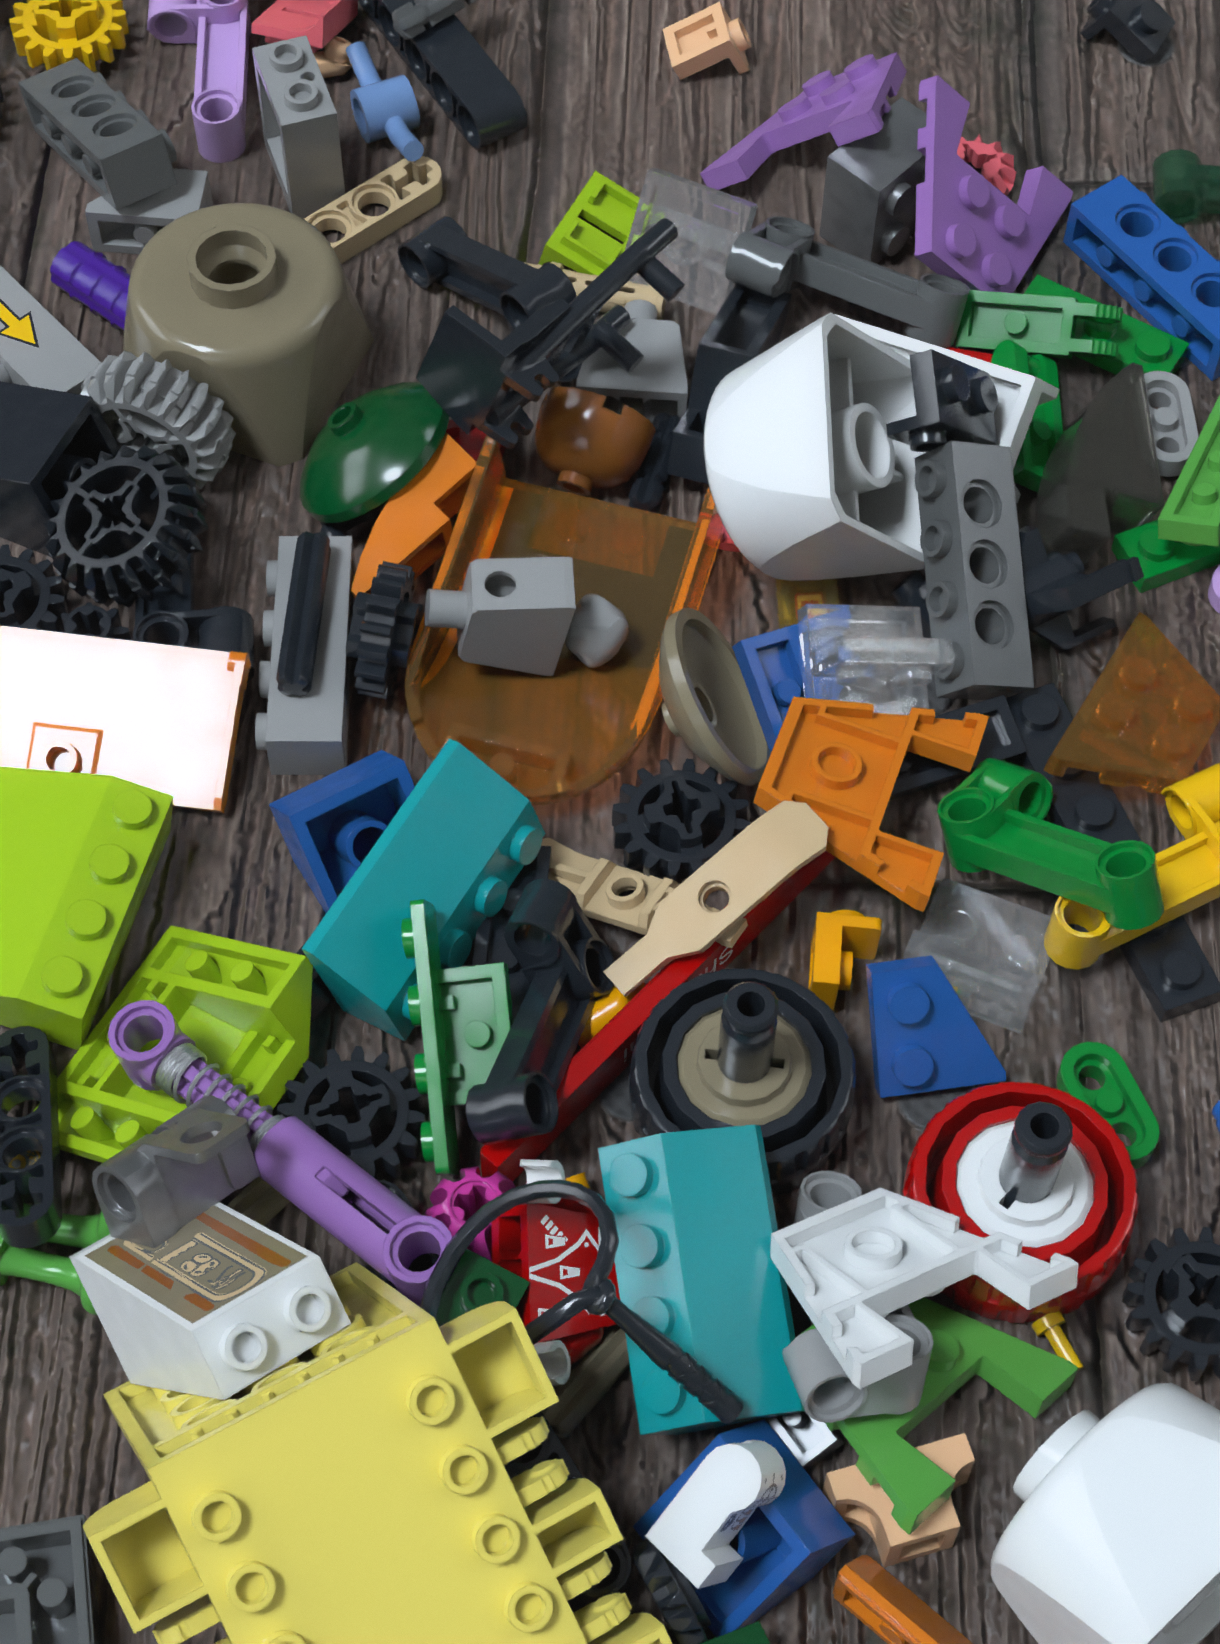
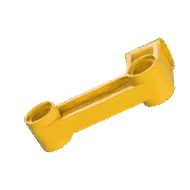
[1044,763,1220,970]

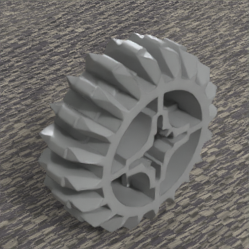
[80,351,236,489]

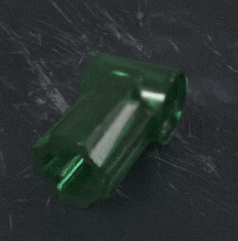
[1152,149,1220,224]

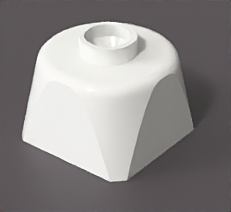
[704,312,926,581]
[991,1383,1220,1644]

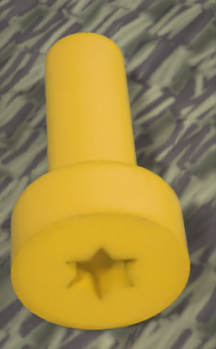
[1031,1311,1084,1371]

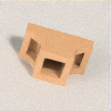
[822,1433,975,1567]

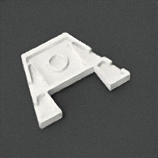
[770,1188,1079,1389]

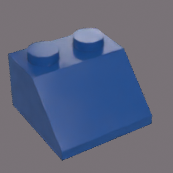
[269,750,415,913]
[633,1419,855,1638]

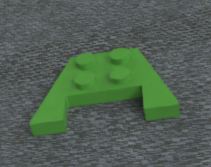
[801,1297,1079,1535]

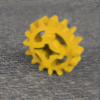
[9,0,129,72]

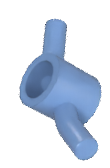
[346,41,424,162]

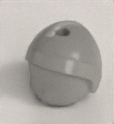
[564,593,630,668]

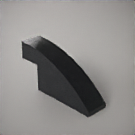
[667,284,792,484]

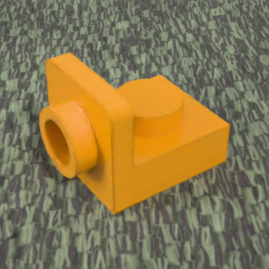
[808,910,882,1010]

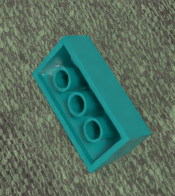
[302,738,546,1041]
[598,1125,805,1435]

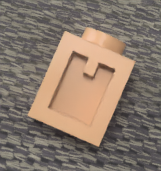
[662,2,752,80]

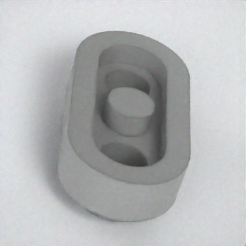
[1128,371,1199,477]

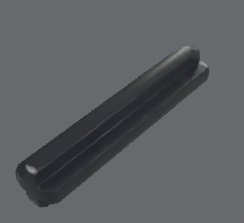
[276,531,331,696]

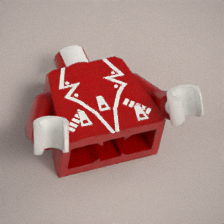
[491,1159,620,1386]

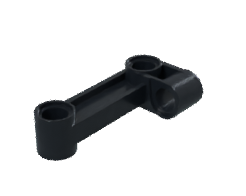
[397,216,582,382]
[133,553,255,683]
[466,879,615,1145]

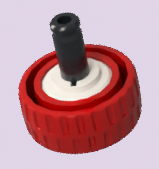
[902,1082,1139,1323]

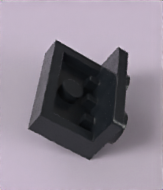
[886,349,998,452]

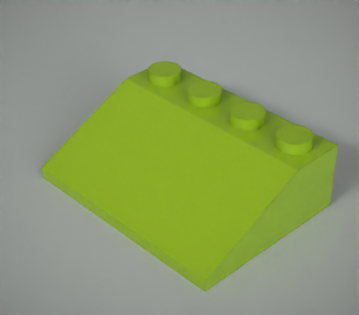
[0,766,174,1050]

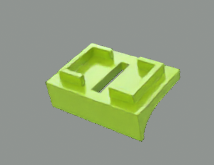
[538,170,661,275]

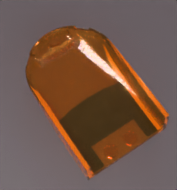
[405,436,723,806]

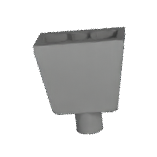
[576,300,688,423]
[424,557,576,676]

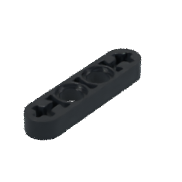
[0,1026,62,1249]

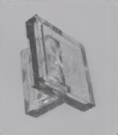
[625,167,758,315]
[797,604,954,715]

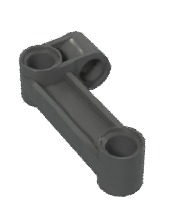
[725,216,970,348]

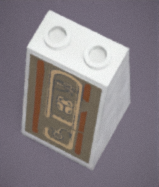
[70,1202,351,1400]

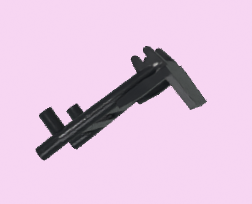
[416,218,685,449]

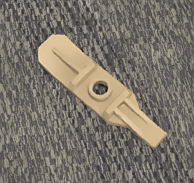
[603,800,828,998]
[541,838,748,948]

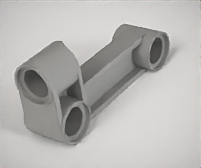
[782,1171,933,1423]

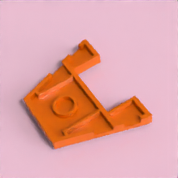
[753,697,989,912]

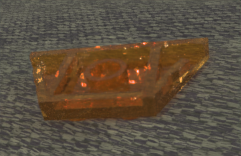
[1043,612,1220,794]

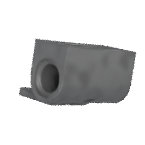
[92,1095,260,1248]

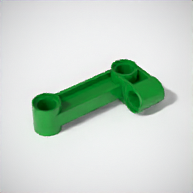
[937,758,1164,930]

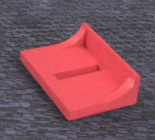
[251,0,358,53]

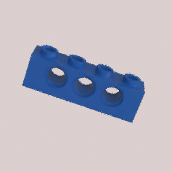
[1063,175,1220,381]

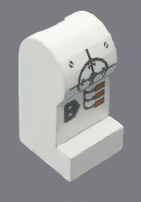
[645,1440,786,1589]

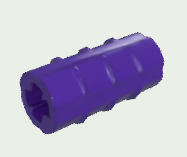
[50,241,131,331]

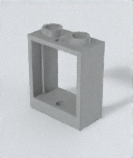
[252,35,345,219]

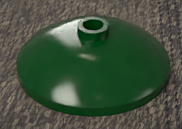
[300,382,450,523]

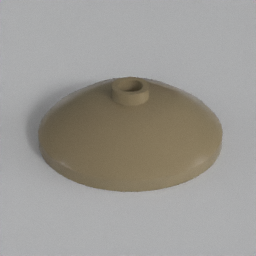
[659,608,771,786]

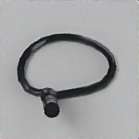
[420,1179,744,1424]

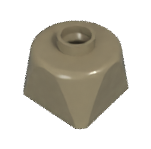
[123,203,374,467]

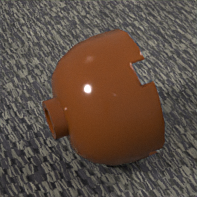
[534,387,656,496]

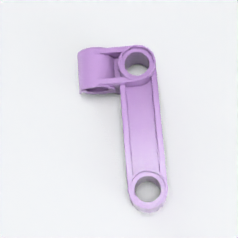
[147,0,251,163]

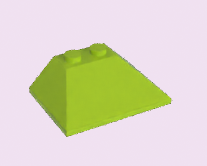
[34,925,313,1163]

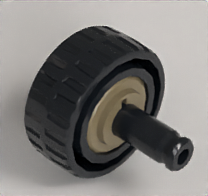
[629,968,856,1199]

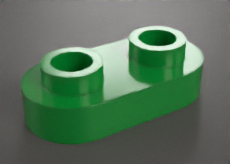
[1057,1042,1159,1169]

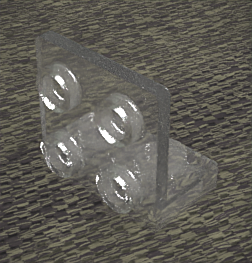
[903,879,1051,1034]

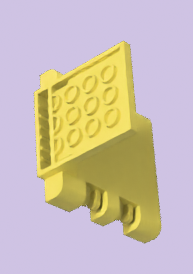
[83,1262,672,1644]

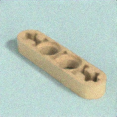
[304,156,443,264]

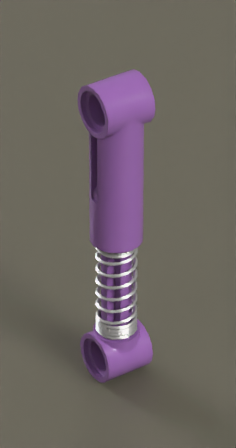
[108,1000,461,1307]

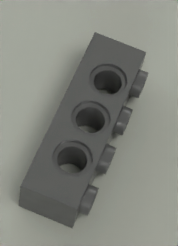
[18,58,177,210]
[914,441,1034,700]

